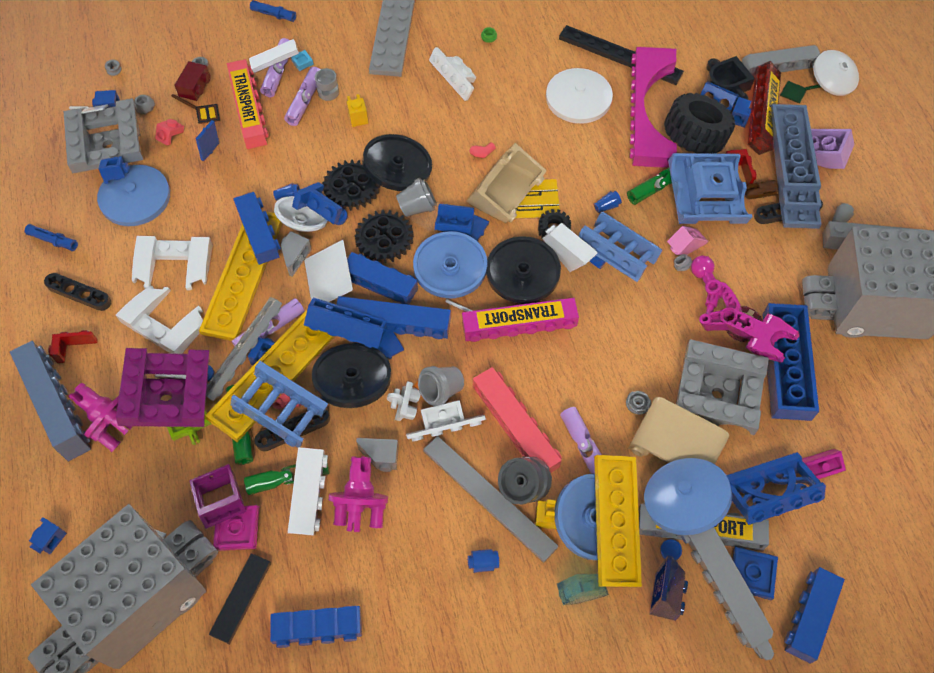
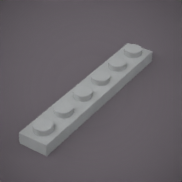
[206,297,282,401]

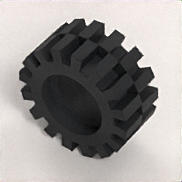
[538,209,571,240]

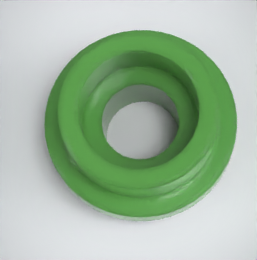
[481,27,497,43]

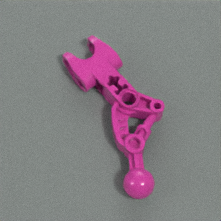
[691,255,800,362]

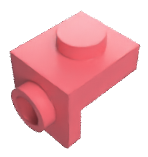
[155,119,184,146]

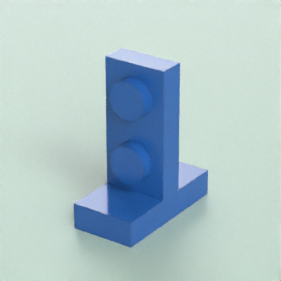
[292,182,342,224]

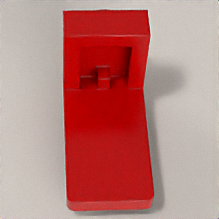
[725,149,757,185]
[48,330,98,363]

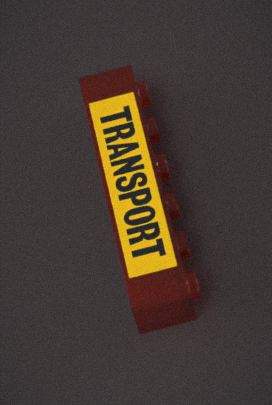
[748,61,781,155]

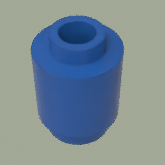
[467,549,499,573]

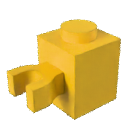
[346,94,368,127]
[535,499,557,530]

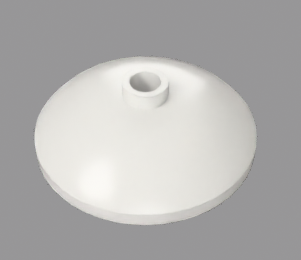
[813,50,859,96]
[274,196,328,232]

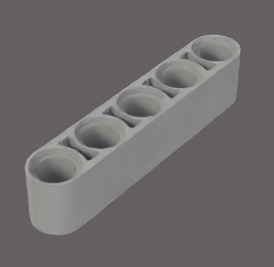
[742,45,821,76]

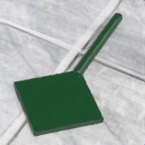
[780,81,821,104]

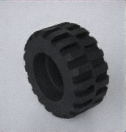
[664,93,735,154]

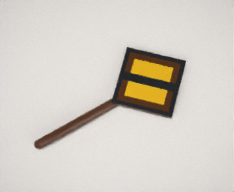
[171,94,220,124]

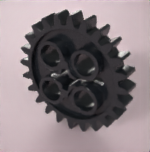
[322,159,380,211]
[354,210,414,263]

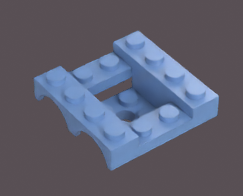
[668,153,752,224]

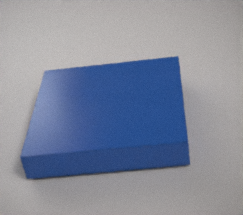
[732,546,778,600]

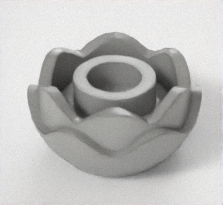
[134,95,155,114]
[626,391,651,415]

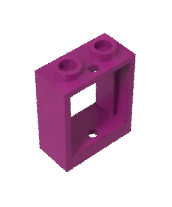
[189,464,246,529]

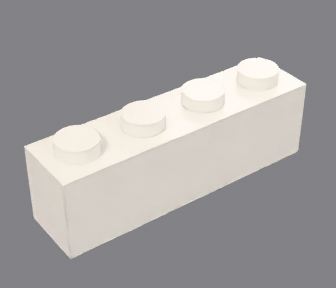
[288,447,328,535]

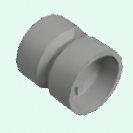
[315,68,339,101]

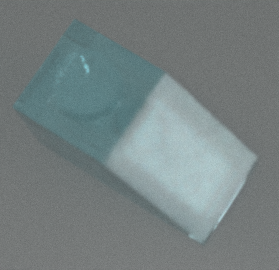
[557,574,609,605]

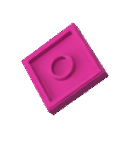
[213,505,259,551]

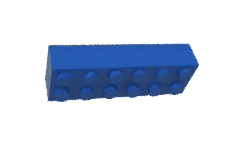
[762,303,819,421]

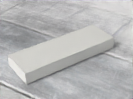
[249,39,299,73]

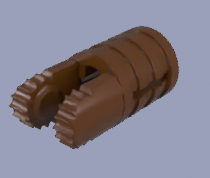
[745,180,778,199]

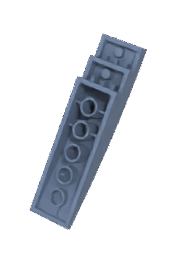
[771,104,822,229]

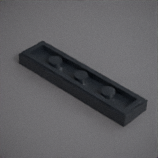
[209,553,271,645]

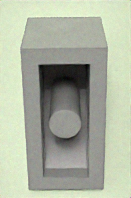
[281,231,312,277]
[356,438,399,472]

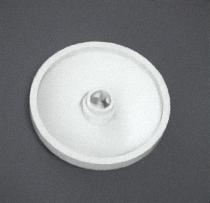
[546,68,613,123]

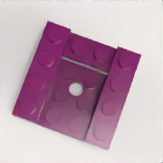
[116,348,210,427]

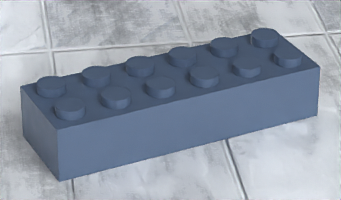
[10,340,91,462]

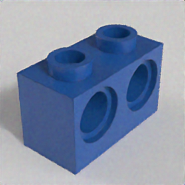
[700,82,739,111]

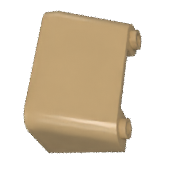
[467,143,547,223]
[628,397,729,464]

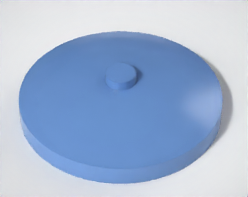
[97,165,170,226]
[413,231,487,298]
[644,458,732,535]
[555,474,598,560]

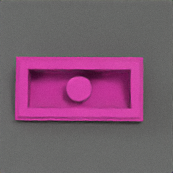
[802,449,846,479]

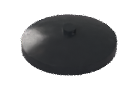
[362,134,432,191]
[486,236,561,304]
[312,343,391,408]

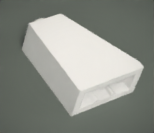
[542,223,597,272]

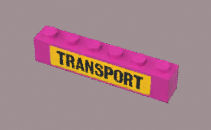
[462,298,579,342]

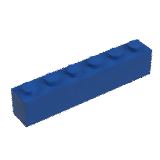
[336,296,451,339]

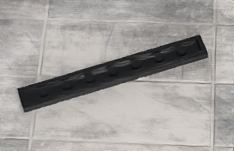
[559,25,684,86]

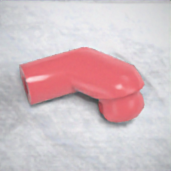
[469,142,496,158]
[272,394,301,409]

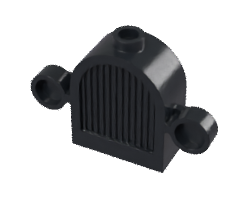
[706,56,755,105]

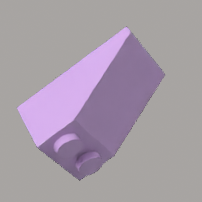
[811,129,854,169]

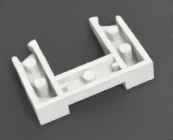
[132,236,213,290]
[116,286,203,354]

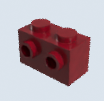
[174,61,211,101]

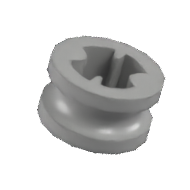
[105,60,121,76]

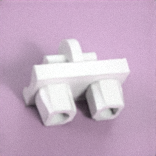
[387,381,421,421]

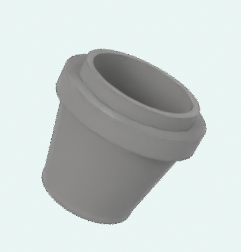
[396,178,437,217]
[418,366,464,406]

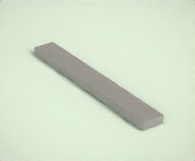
[423,436,558,563]

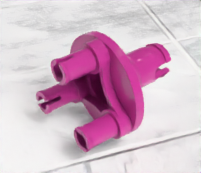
[69,383,133,452]
[328,456,388,532]

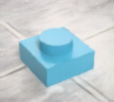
[291,50,314,71]

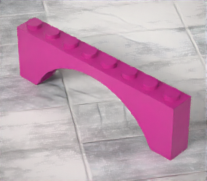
[629,47,677,168]

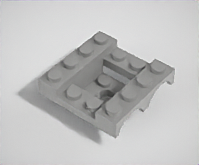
[63,98,143,174]
[676,339,769,435]

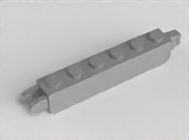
[680,527,774,660]

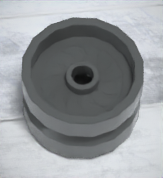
[498,456,552,505]

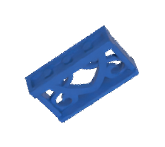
[726,452,826,525]

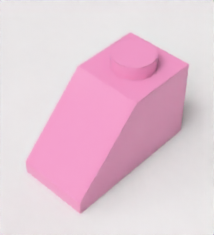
[667,226,709,255]

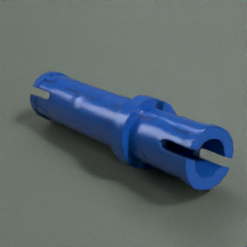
[250,0,296,22]
[24,224,78,251]

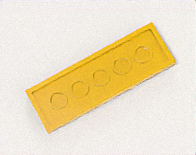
[594,455,642,587]

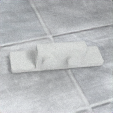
[429,47,476,101]
[406,400,486,441]

